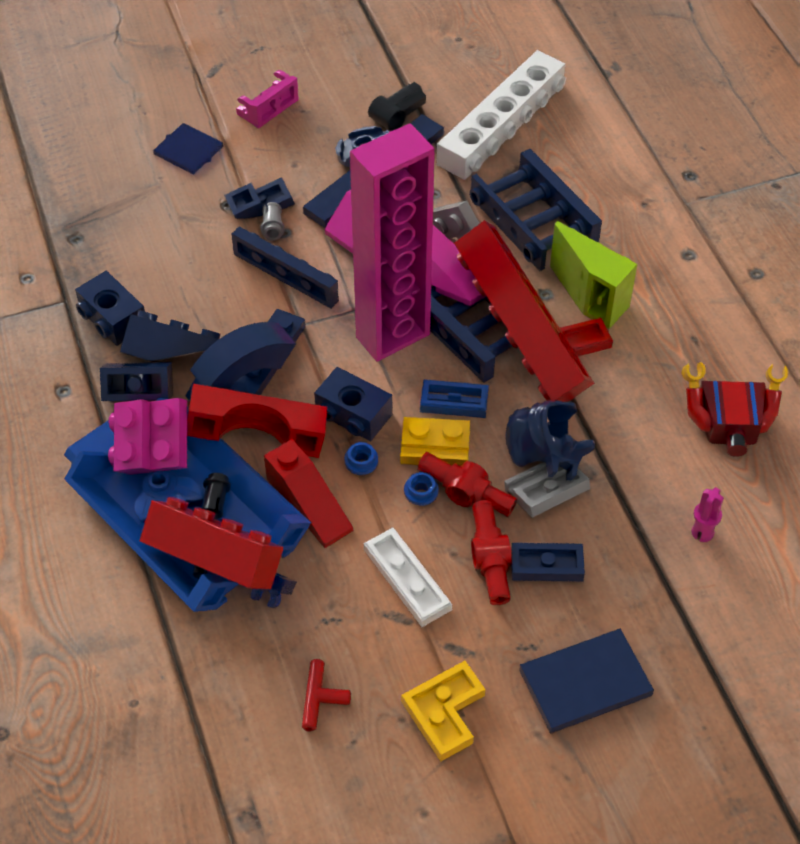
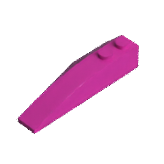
[325,190,486,306]

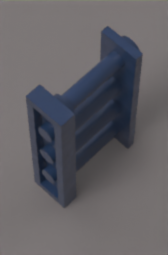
[469,148,602,271]
[430,286,513,383]

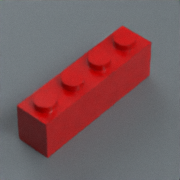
[139,497,284,589]

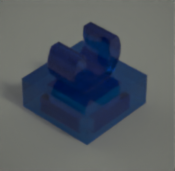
[251,572,297,608]

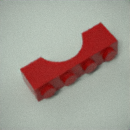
[187,384,327,458]

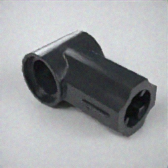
[368,82,426,132]

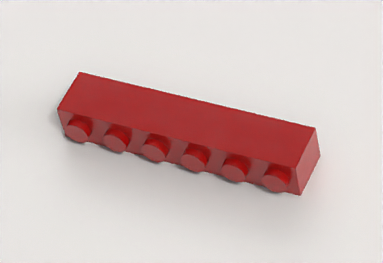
[454,220,595,402]

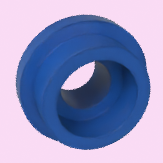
[344,442,378,475]
[404,472,439,506]

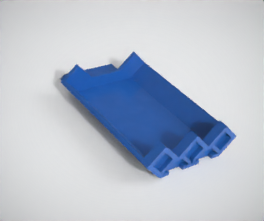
[64,398,311,612]

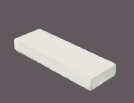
[364,528,452,627]

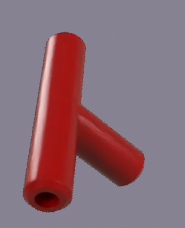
[302,659,351,732]

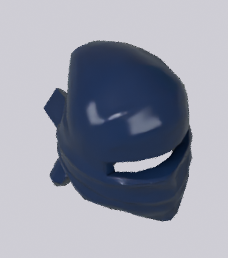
[505,401,595,481]

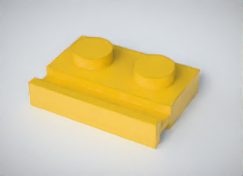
[400,417,470,466]

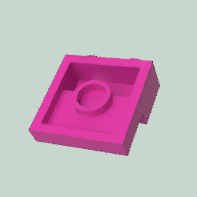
[108,398,187,475]

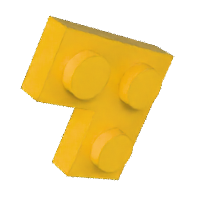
[401,661,485,762]

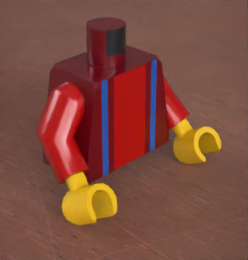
[681,362,788,457]

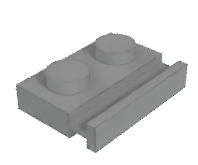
[504,462,590,518]

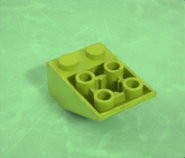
[550,221,637,329]

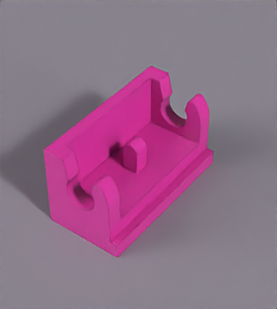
[236,70,299,129]

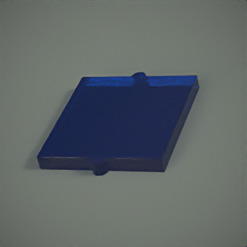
[153,123,223,174]

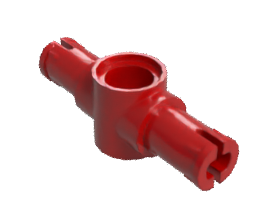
[417,451,518,518]
[471,500,512,605]

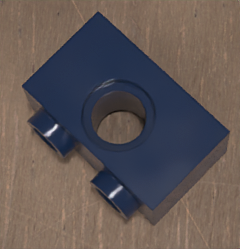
[75,270,145,346]
[100,362,173,401]
[314,367,393,442]

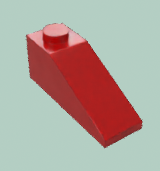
[264,439,353,548]

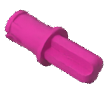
[691,487,724,542]

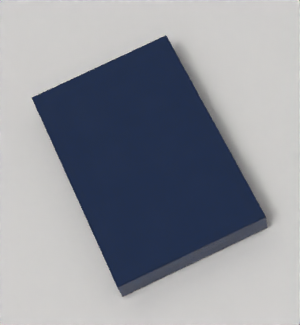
[519,628,654,734]

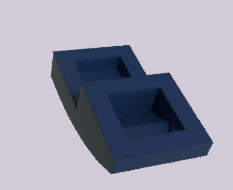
[225,177,295,219]

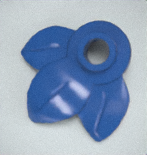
[135,470,204,522]

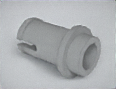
[260,202,285,241]

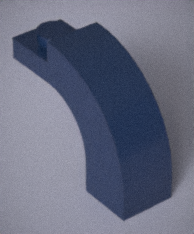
[185,322,296,401]

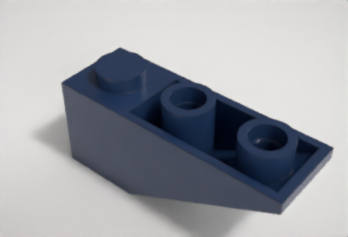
[120,310,221,362]

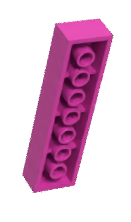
[350,123,435,362]

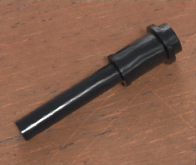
[193,473,231,579]

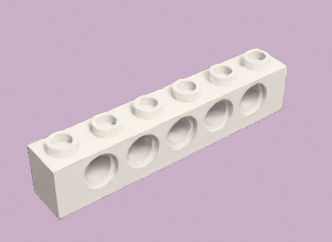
[436,50,566,180]

